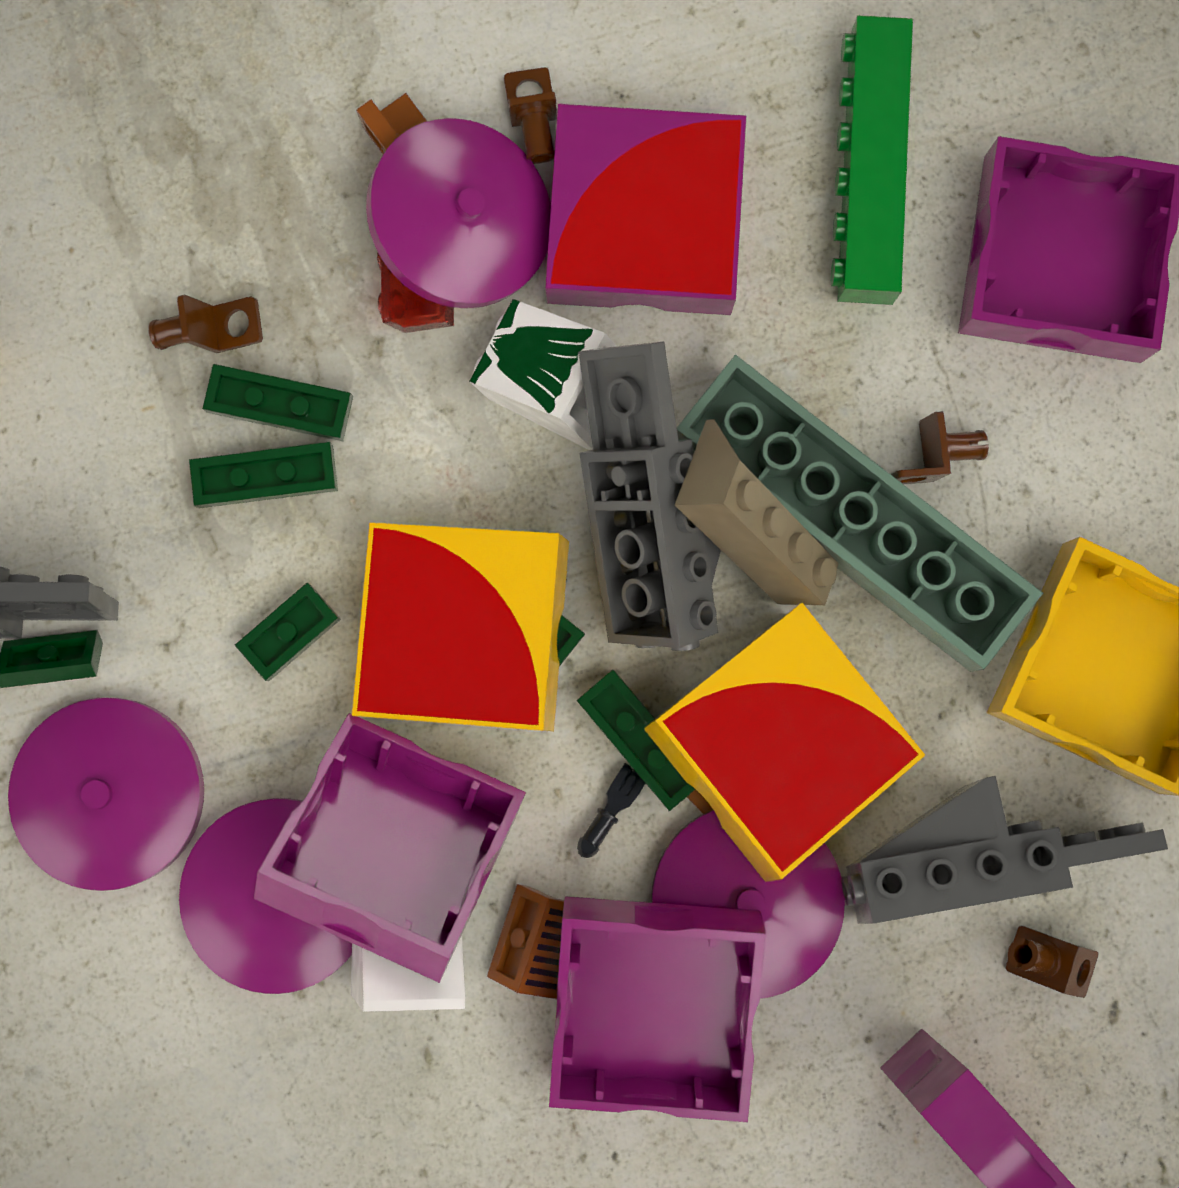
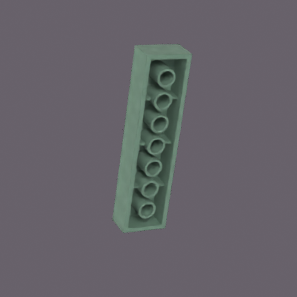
[677,354,1043,672]

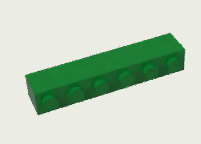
[830,15,913,305]

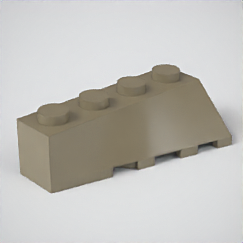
[675,419,839,606]

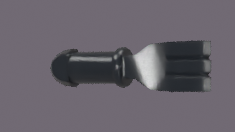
[577,763,646,858]

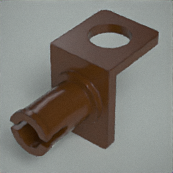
[504,67,557,164]
[149,294,263,353]
[891,411,989,484]
[1006,926,1099,998]

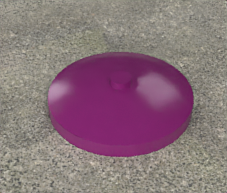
[366,118,551,308]
[8,698,204,891]
[179,798,352,994]
[651,810,845,999]

